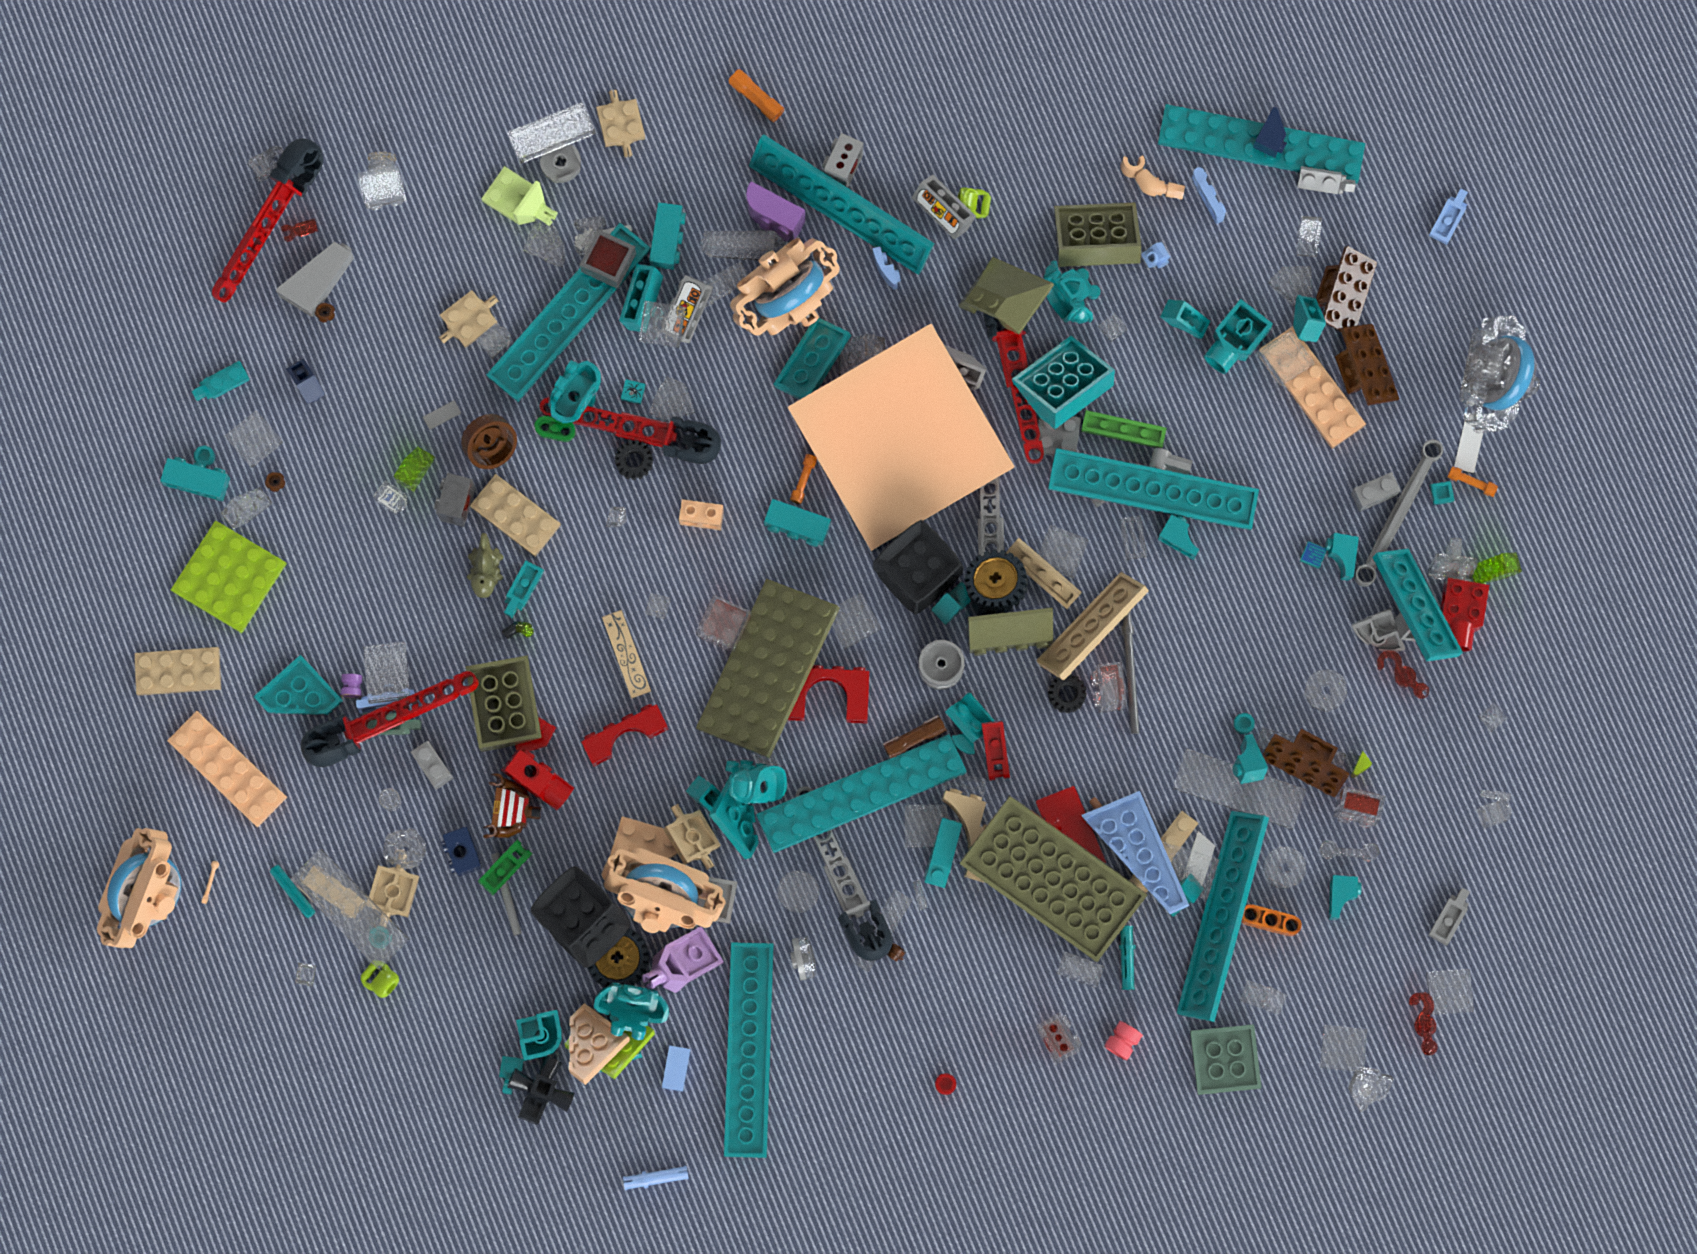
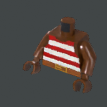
[483,773,542,839]

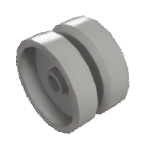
[918,640,965,690]

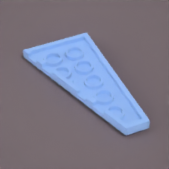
[1081,791,1189,914]

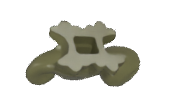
[467,533,504,598]

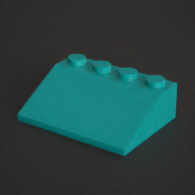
[1012,336,1115,429]

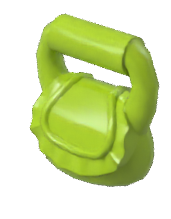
[957,187,991,219]
[360,960,399,998]

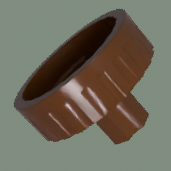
[461,414,517,469]

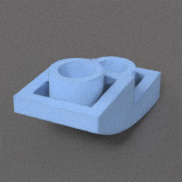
[872,247,901,290]

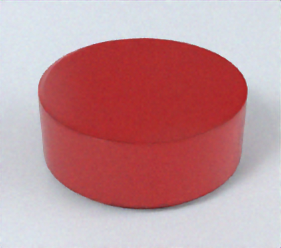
[935,1073,956,1095]

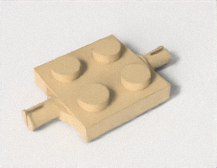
[596,90,645,157]
[439,290,499,348]
[663,804,721,870]
[367,856,420,927]

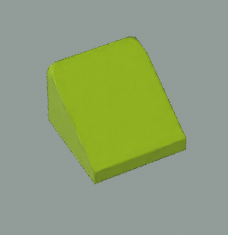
[1351,751,1372,778]

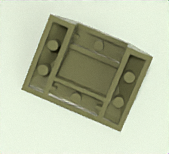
[958,257,1054,334]

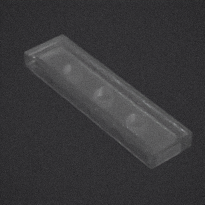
[851,889,913,973]

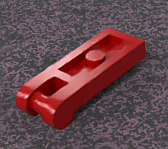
[981,720,1010,781]

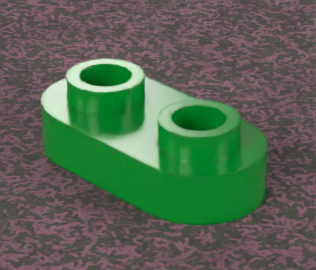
[534,416,576,442]

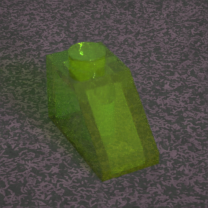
[393,446,436,492]
[1469,552,1522,584]

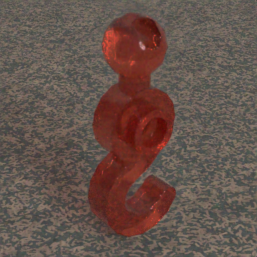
[1376,650,1430,699]
[1409,992,1438,1056]

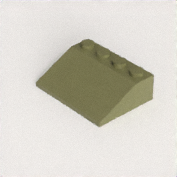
[1054,202,1141,267]
[966,608,1053,656]
[465,655,542,752]

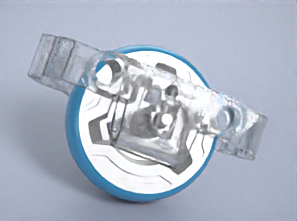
[1459,315,1540,433]

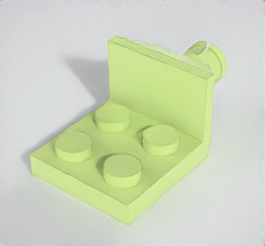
[481,166,558,226]

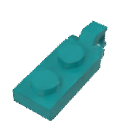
[191,360,250,401]
[504,560,544,618]

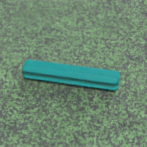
[270,865,316,918]

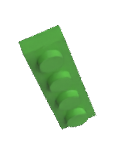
[1081,410,1167,448]

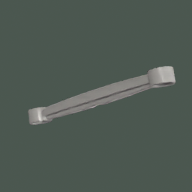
[1354,439,1443,587]

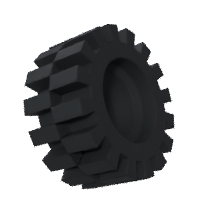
[615,440,653,480]
[1048,674,1087,713]

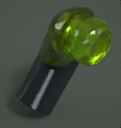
[502,621,534,640]

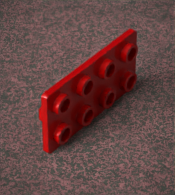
[1036,786,1106,863]

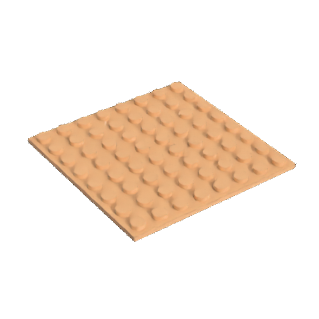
[788,324,1015,551]

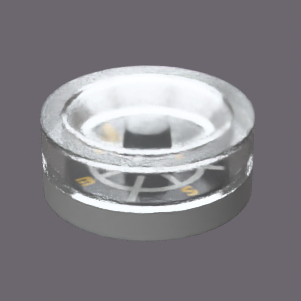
[790,936,816,981]

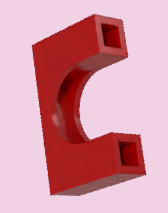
[788,665,870,724]

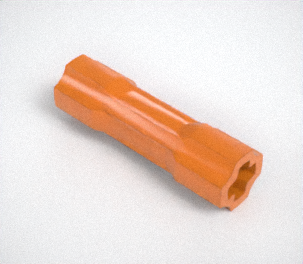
[728,69,785,122]

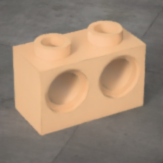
[679,499,724,530]

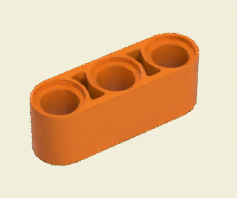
[1241,904,1302,936]

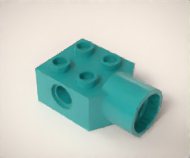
[1203,299,1273,374]

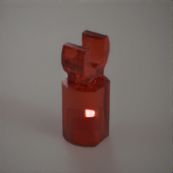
[281,218,319,242]

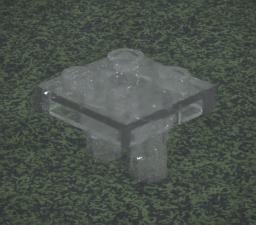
[1428,538,1477,581]

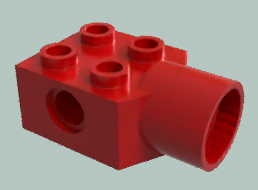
[1440,577,1490,652]
[501,749,575,811]

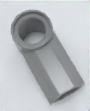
[1149,448,1193,475]

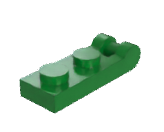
[477,839,533,896]

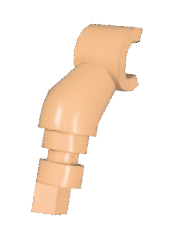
[1121,155,1185,199]

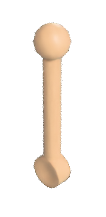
[202,861,219,904]

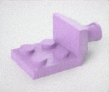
[642,926,724,993]

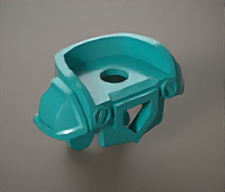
[1043,260,1101,324]
[548,360,601,423]
[725,760,787,804]
[594,983,669,1040]

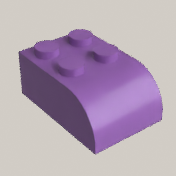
[746,181,805,242]

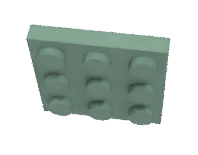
[1190,1024,1262,1095]

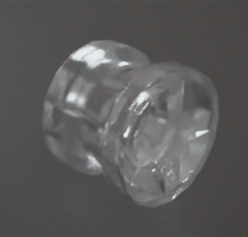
[379,788,402,811]

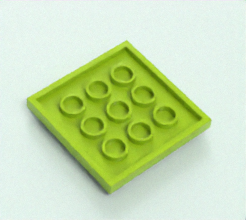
[171,520,287,634]

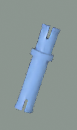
[623,1166,689,1190]

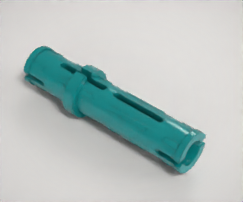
[1119,926,1136,990]

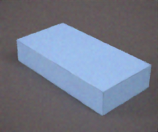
[662,1045,691,1092]

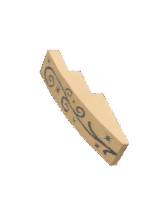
[602,610,651,699]

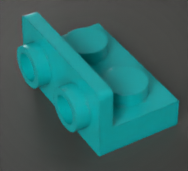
[945,692,995,743]

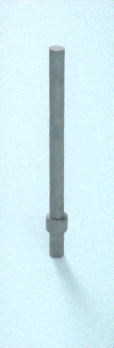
[1121,610,1139,734]

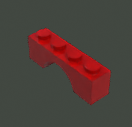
[581,704,669,767]

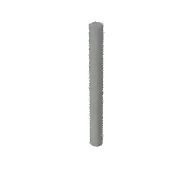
[491,853,522,936]

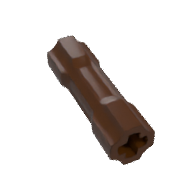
[882,715,947,758]

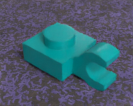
[499,1056,524,1095]

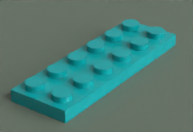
[1372,548,1463,662]

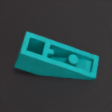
[924,817,962,888]

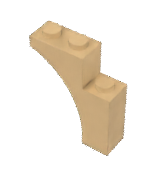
[942,788,987,883]

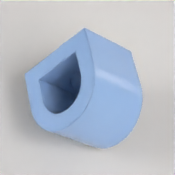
[1141,242,1170,268]

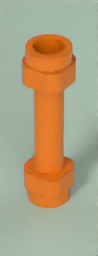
[790,454,817,504]
[1447,466,1498,497]

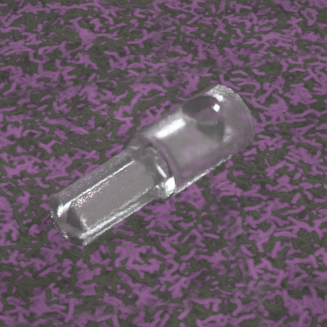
[1480,790,1511,802]
[913,880,928,911]

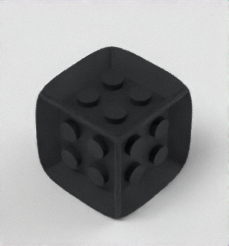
[873,520,964,615]
[531,866,631,968]

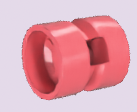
[1104,1021,1143,1061]

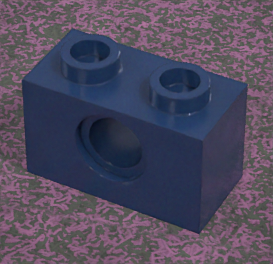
[441,826,482,877]

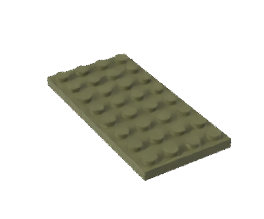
[696,579,840,758]
[960,795,1148,962]

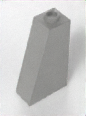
[276,241,354,318]

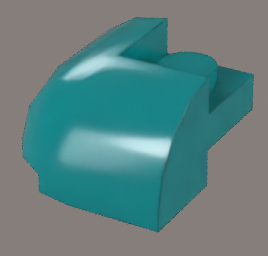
[516,1010,562,1061]

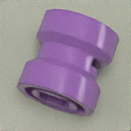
[340,674,363,698]

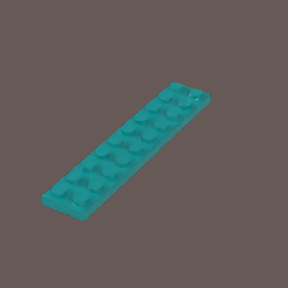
[1157,104,1366,184]
[749,134,935,275]
[486,223,651,402]
[1048,448,1259,531]
[756,734,967,853]
[1176,811,1269,1022]
[724,942,774,1158]

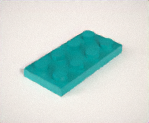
[773,318,852,400]

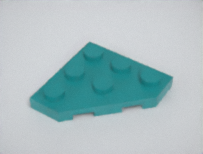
[254,655,343,715]
[709,772,759,859]

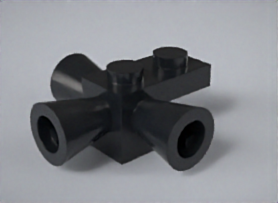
[507,1056,575,1125]

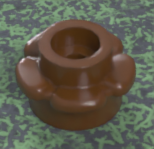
[315,303,335,323]
[265,472,286,492]
[887,942,906,962]

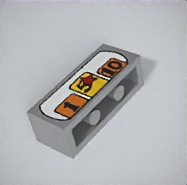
[912,175,976,240]
[661,275,713,343]

